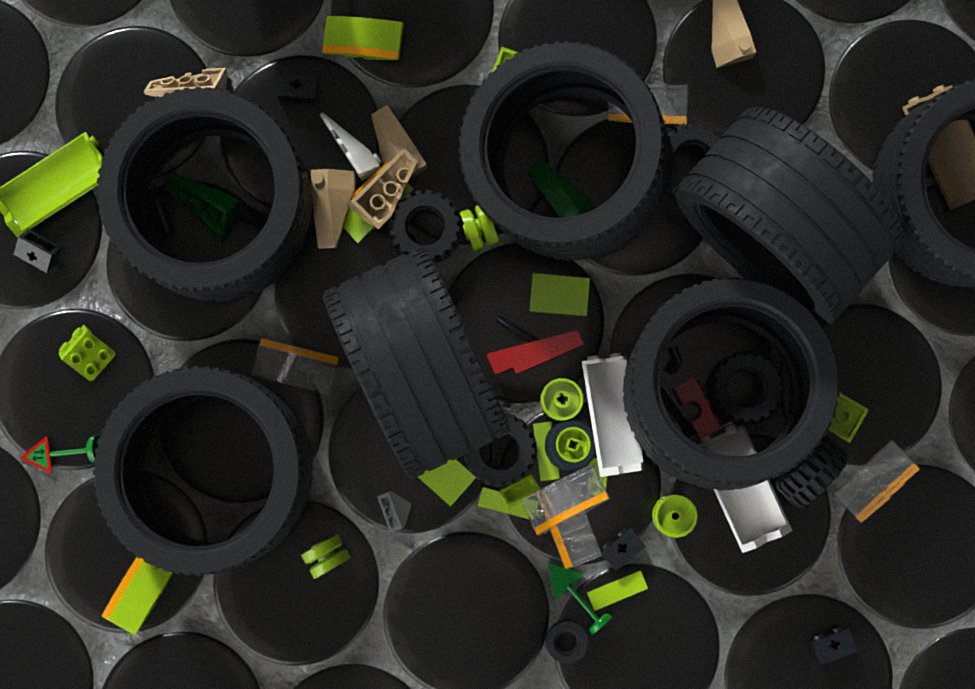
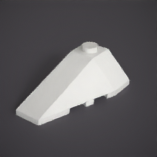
[320,113,382,181]

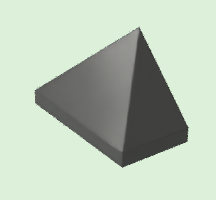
[377,491,411,533]

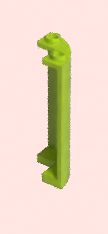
[0,132,104,238]

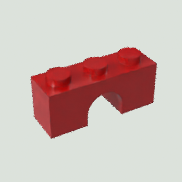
[672,377,721,440]

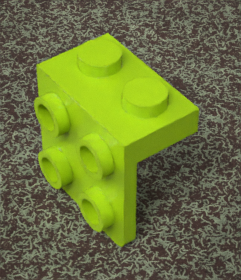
[58,325,115,381]

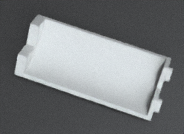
[582,353,645,477]
[698,424,792,553]

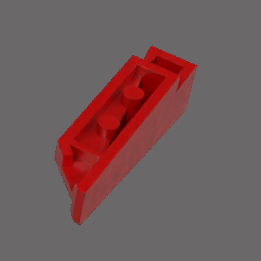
[487,331,584,376]

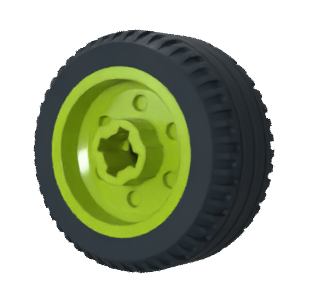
[545,419,596,471]

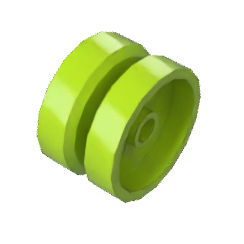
[459,205,499,252]
[540,378,583,421]
[652,494,698,538]
[301,534,352,579]

